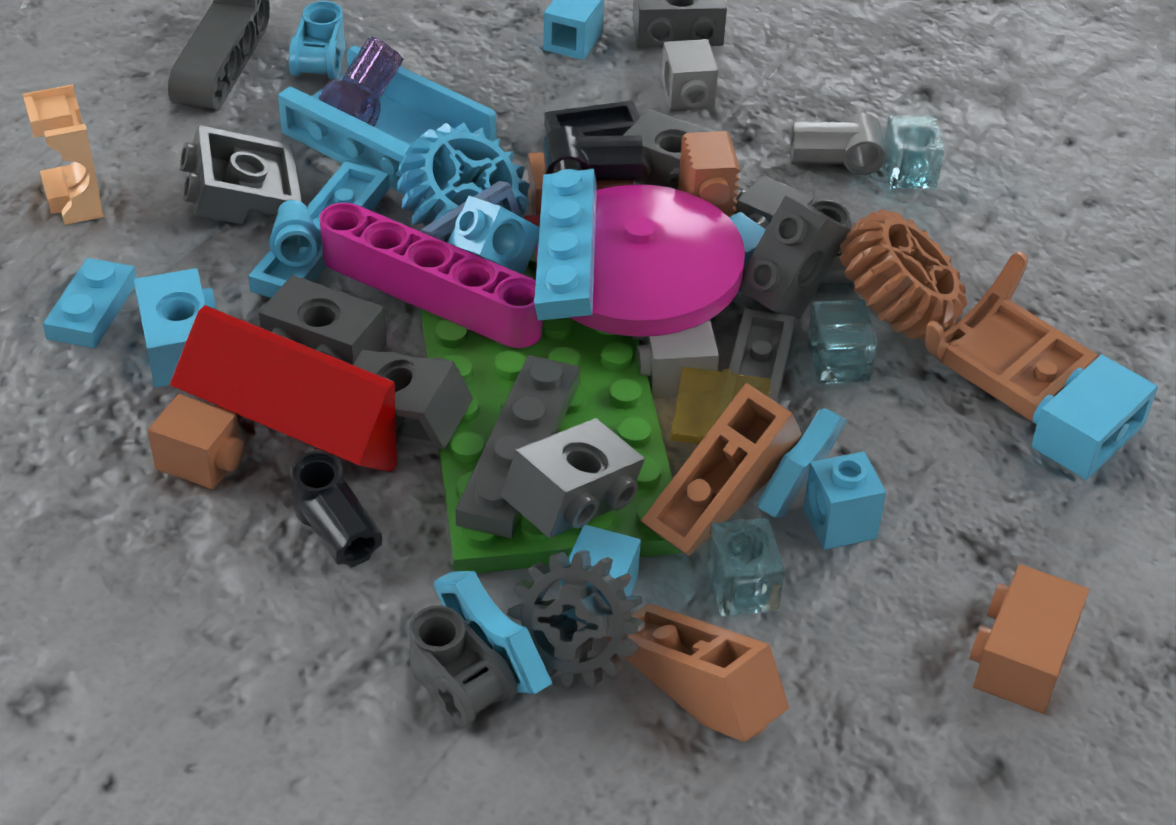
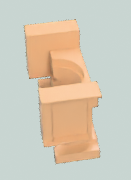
[23,84,104,225]

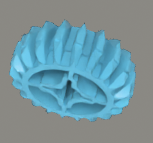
[396,122,530,226]

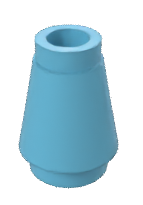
[269,200,322,267]

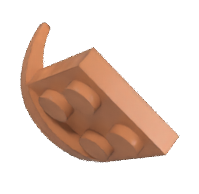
[925,251,1098,423]

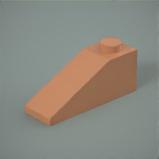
[641,383,802,557]
[605,603,789,743]

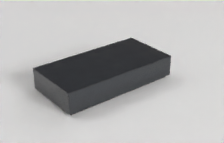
[544,100,641,136]

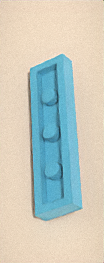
[248,161,390,298]
[534,169,597,321]

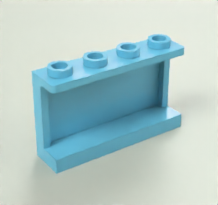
[278,45,497,190]

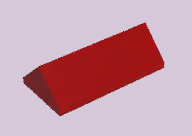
[169,305,397,472]

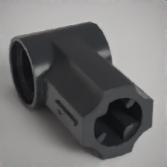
[543,126,643,181]
[290,451,382,568]

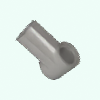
[790,113,886,175]

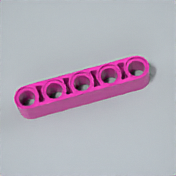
[319,203,543,348]

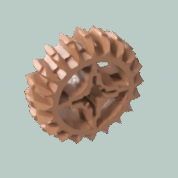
[840,209,967,341]

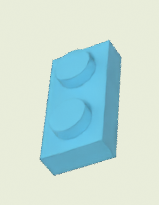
[43,257,137,349]

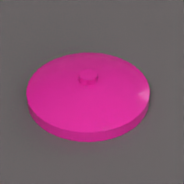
[536,185,745,336]

